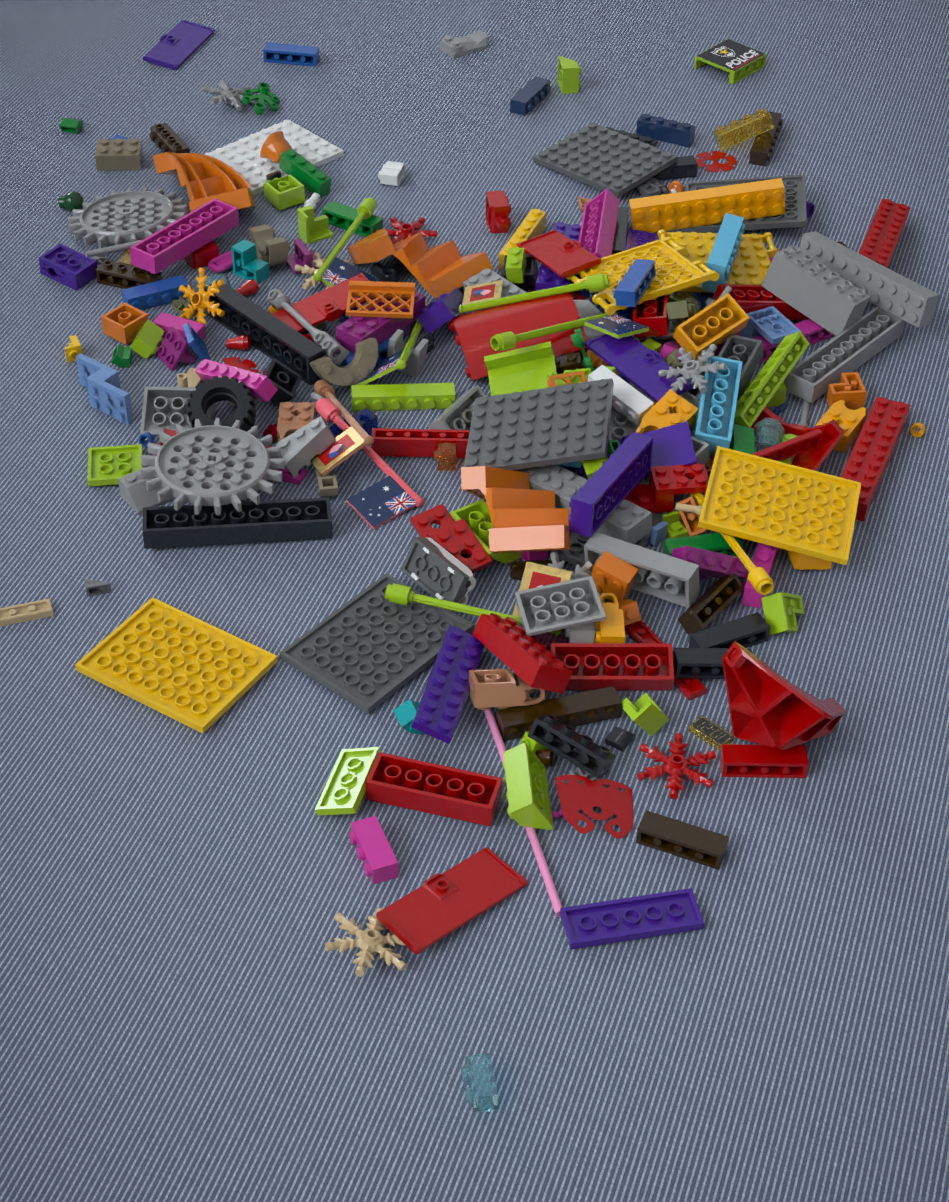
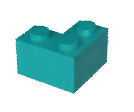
[231,239,270,284]

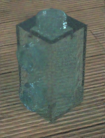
[461,1053,498,1112]

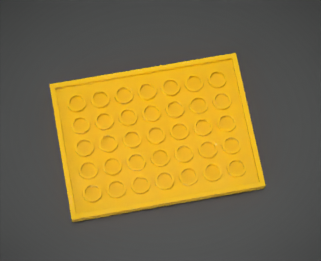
[697,446,861,565]
[75,597,278,734]

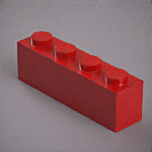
[719,744,809,778]

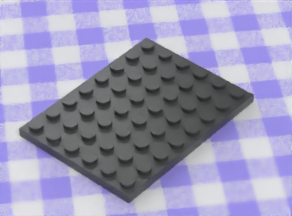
[533,123,678,197]
[683,175,807,233]
[464,378,614,470]
[279,573,474,714]

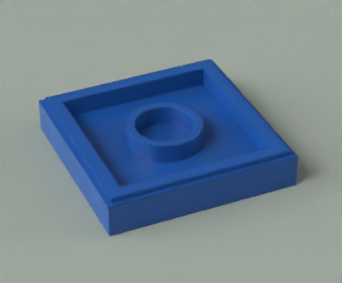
[183,323,211,361]

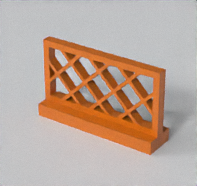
[346,280,416,318]

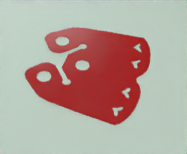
[555,774,633,839]

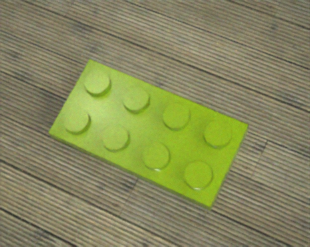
[315,747,381,816]

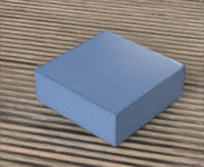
[650,521,669,546]

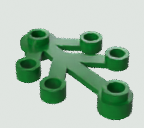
[242,82,280,115]
[571,328,595,371]

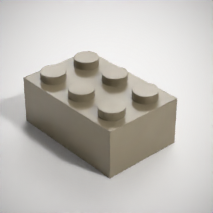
[95,138,143,171]

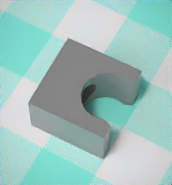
[387,329,428,378]

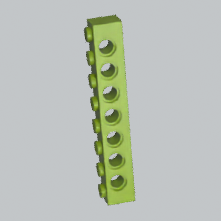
[733,331,810,428]

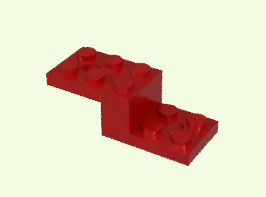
[625,464,709,513]
[410,503,492,573]

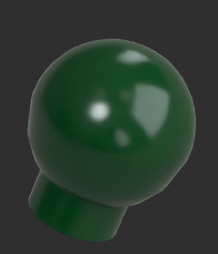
[58,191,84,212]

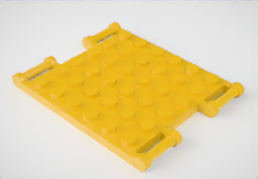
[657,229,778,293]
[566,237,719,316]

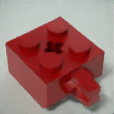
[485,190,511,234]

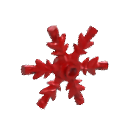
[376,217,437,244]
[637,733,716,799]

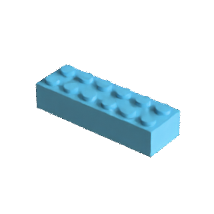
[701,213,745,293]
[693,356,742,452]

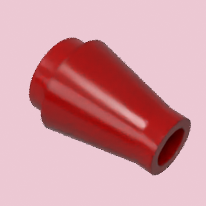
[235,279,259,297]
[226,334,251,351]

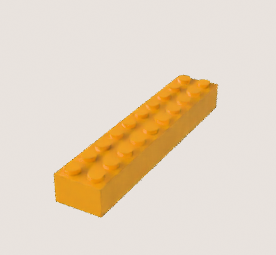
[629,178,785,233]

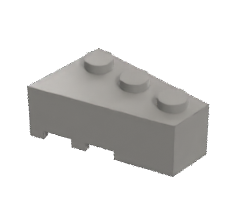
[276,416,336,478]

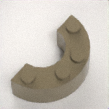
[249,224,290,267]
[309,337,378,386]

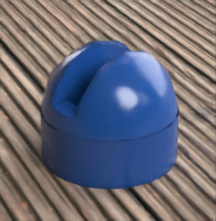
[139,432,154,448]

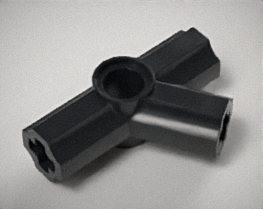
[371,262,406,282]

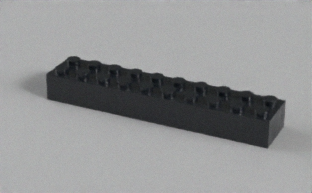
[205,281,325,385]
[143,498,333,549]

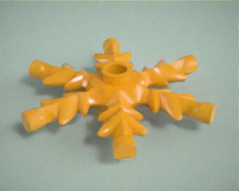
[178,268,225,325]

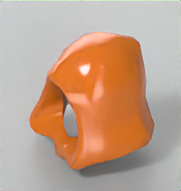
[260,131,292,164]

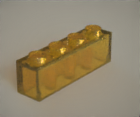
[713,108,774,151]

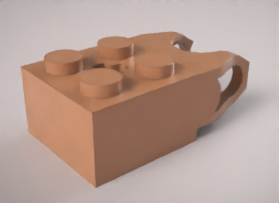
[277,402,316,442]
[469,669,545,710]

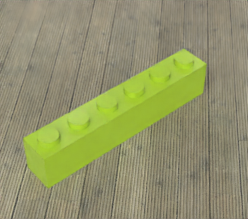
[351,383,455,411]

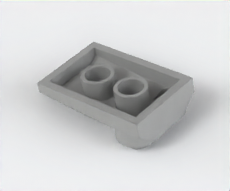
[438,30,488,59]

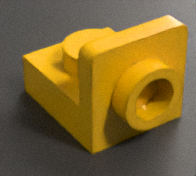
[64,335,83,363]

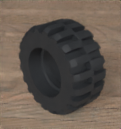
[187,375,256,432]

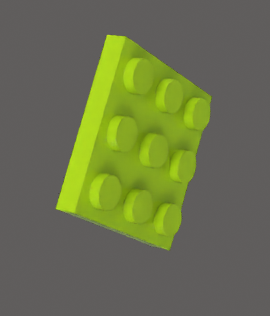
[87,444,143,486]

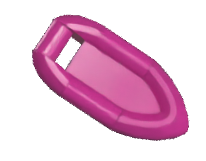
[208,250,233,272]

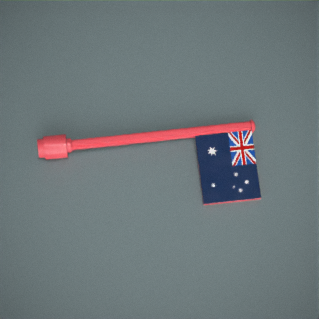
[315,397,424,530]

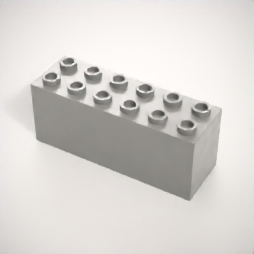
[761,245,871,336]

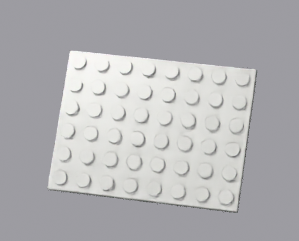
[204,119,344,195]

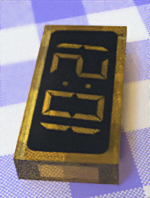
[688,715,734,751]

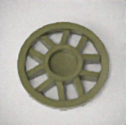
[172,297,198,314]

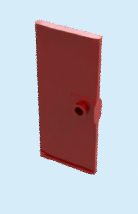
[518,230,602,278]
[271,273,375,333]
[376,847,528,955]

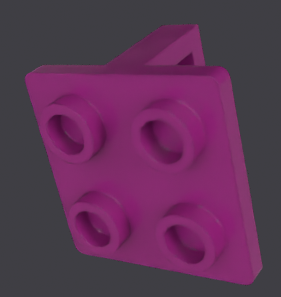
[286,239,319,274]
[156,327,196,371]

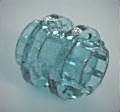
[754,418,785,452]

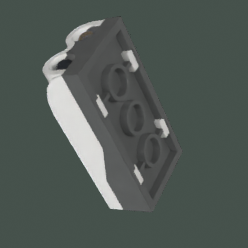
[401,537,476,605]

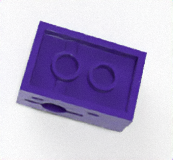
[39,243,97,291]
[417,287,464,333]

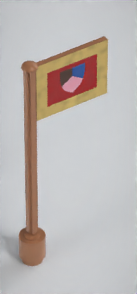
[310,379,374,477]

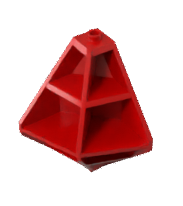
[722,641,847,751]

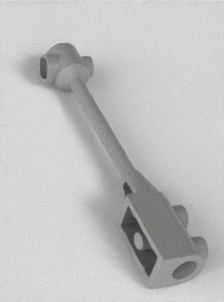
[268,289,350,365]

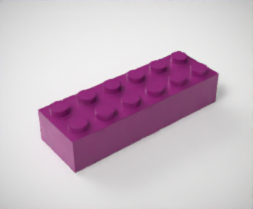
[336,292,426,353]

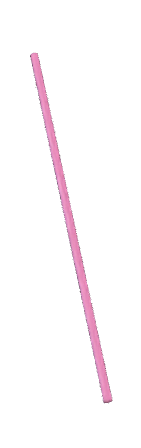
[476,668,563,917]

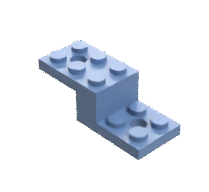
[740,306,800,345]
[76,353,133,425]

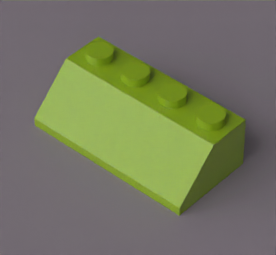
[450,500,521,564]
[502,742,554,830]

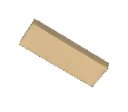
[0,599,54,627]

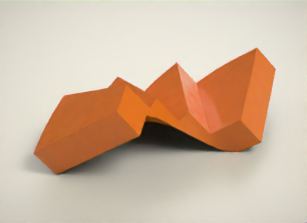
[153,152,255,212]
[347,228,493,298]
[461,466,571,553]

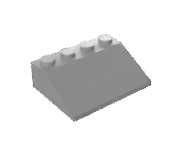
[140,386,216,436]
[515,576,606,636]

